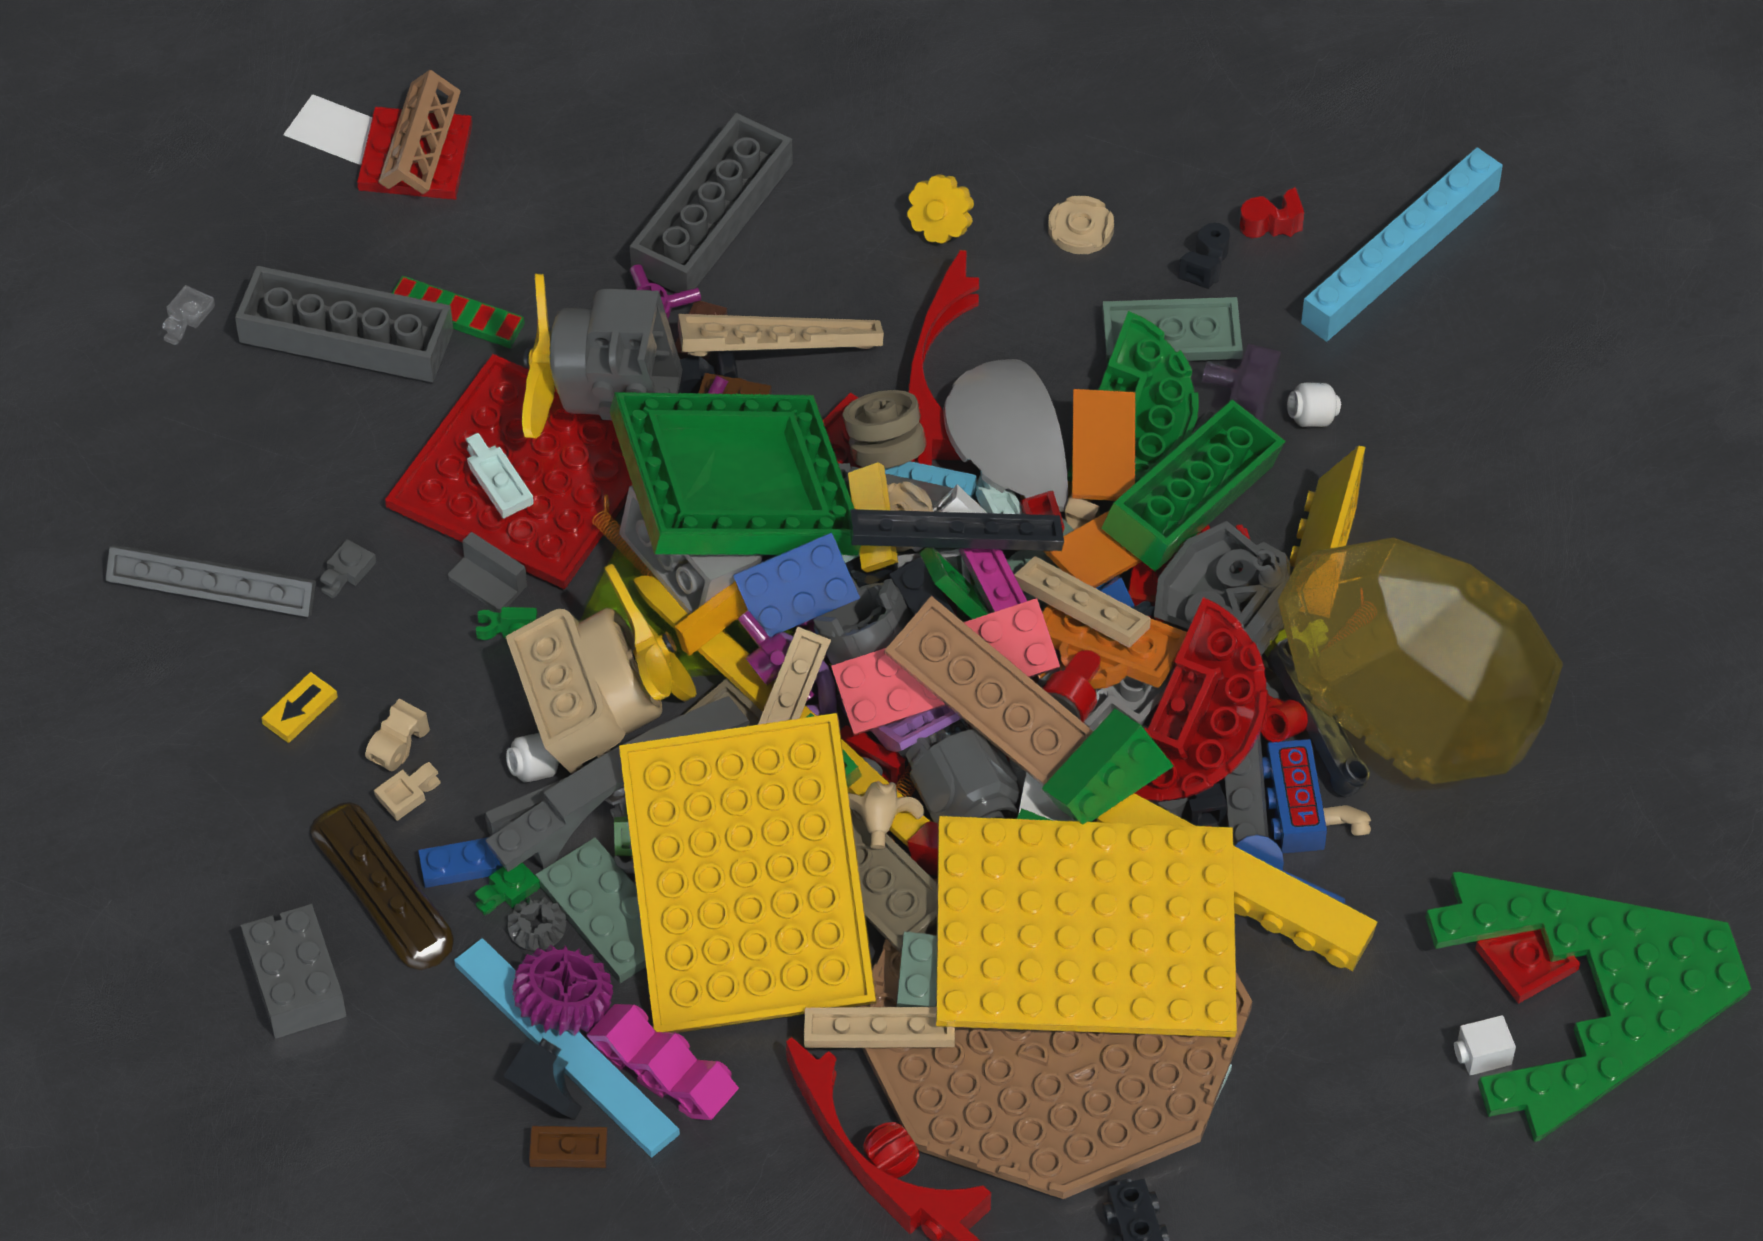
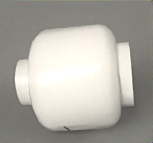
[1287,383,1341,427]
[506,733,560,782]

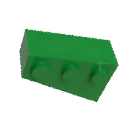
[1041,708,1174,825]

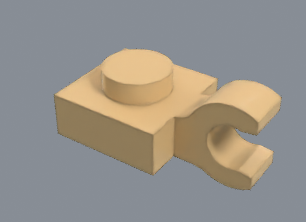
[374,762,441,821]

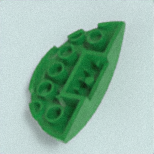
[1067,311,1199,483]

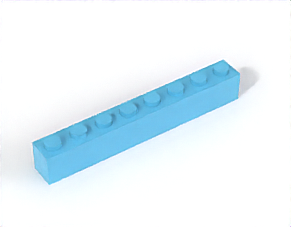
[1301,147,1503,342]

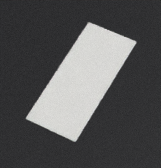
[283,94,372,165]

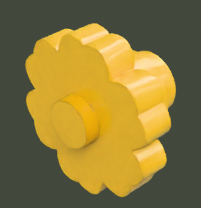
[907,174,974,244]

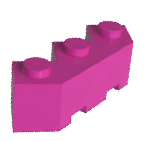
[587,1004,739,1120]

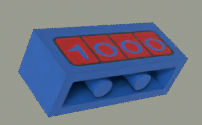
[1262,739,1327,853]

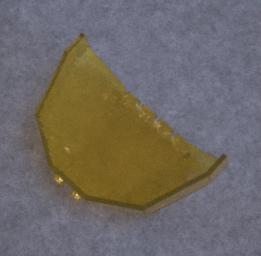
[1278,537,1563,784]

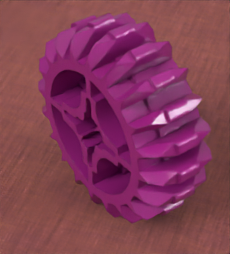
[512,944,613,1036]

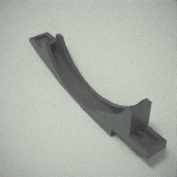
[486,696,750,872]

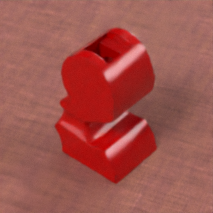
[1239,187,1304,238]

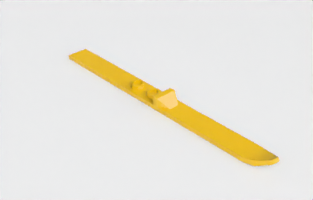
[634,576,930,848]

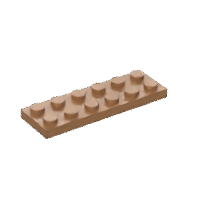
[884,596,1093,786]

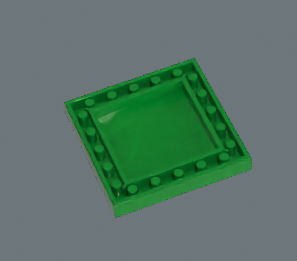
[610,392,861,555]

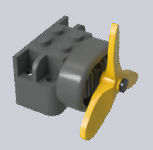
[522,274,683,438]

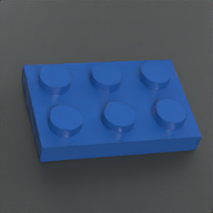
[733,532,860,637]

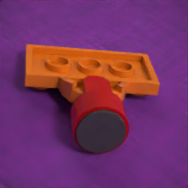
[1042,604,1187,723]

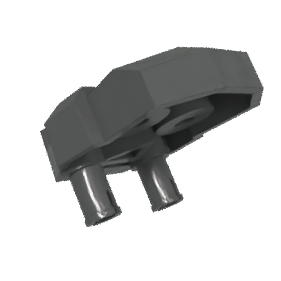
[1154,521,1299,656]

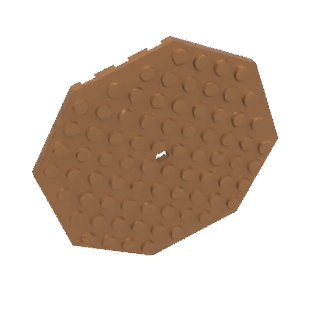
[858,878,1252,1199]

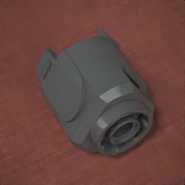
[814,578,913,665]
[906,728,1022,823]

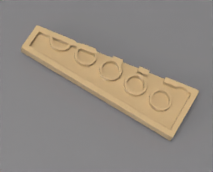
[678,314,884,356]

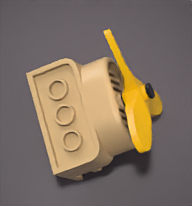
[506,564,697,774]

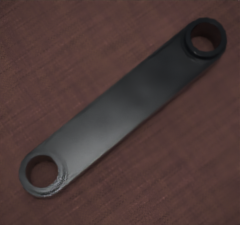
[1267,638,1370,797]

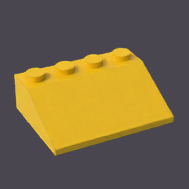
[1289,446,1366,618]

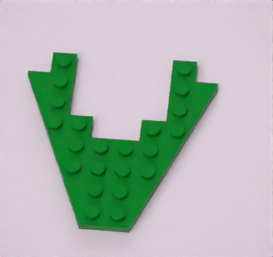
[1425,872,1751,1142]

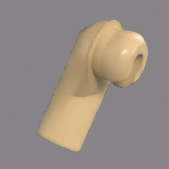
[1323,805,1371,836]

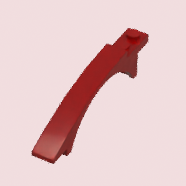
[909,250,980,466]
[786,1037,991,1241]

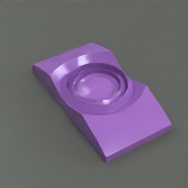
[836,694,962,752]

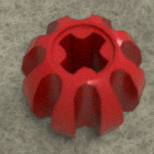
[863,1122,919,1179]

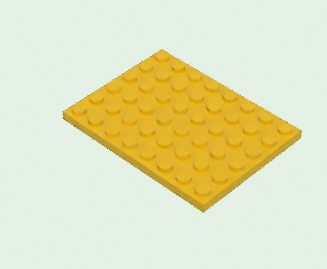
[619,713,877,1033]
[936,816,1237,1037]

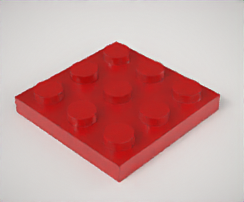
[357,107,473,200]

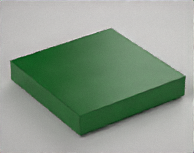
[920,547,988,619]

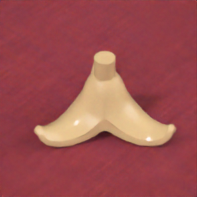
[848,781,924,849]

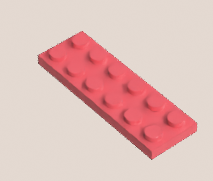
[831,598,1060,736]

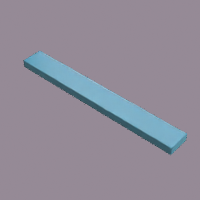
[454,938,680,1158]

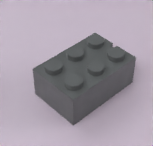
[241,904,347,1038]

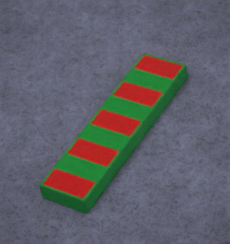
[392,276,525,349]

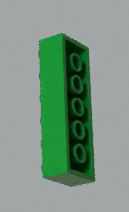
[1101,399,1286,571]

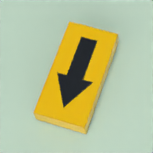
[262,672,338,743]

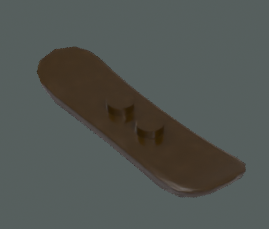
[310,802,454,970]

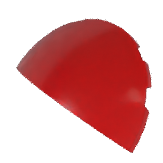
[1135,597,1268,802]

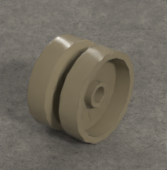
[843,390,927,468]

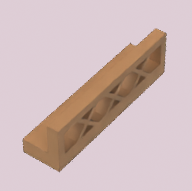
[379,70,461,194]

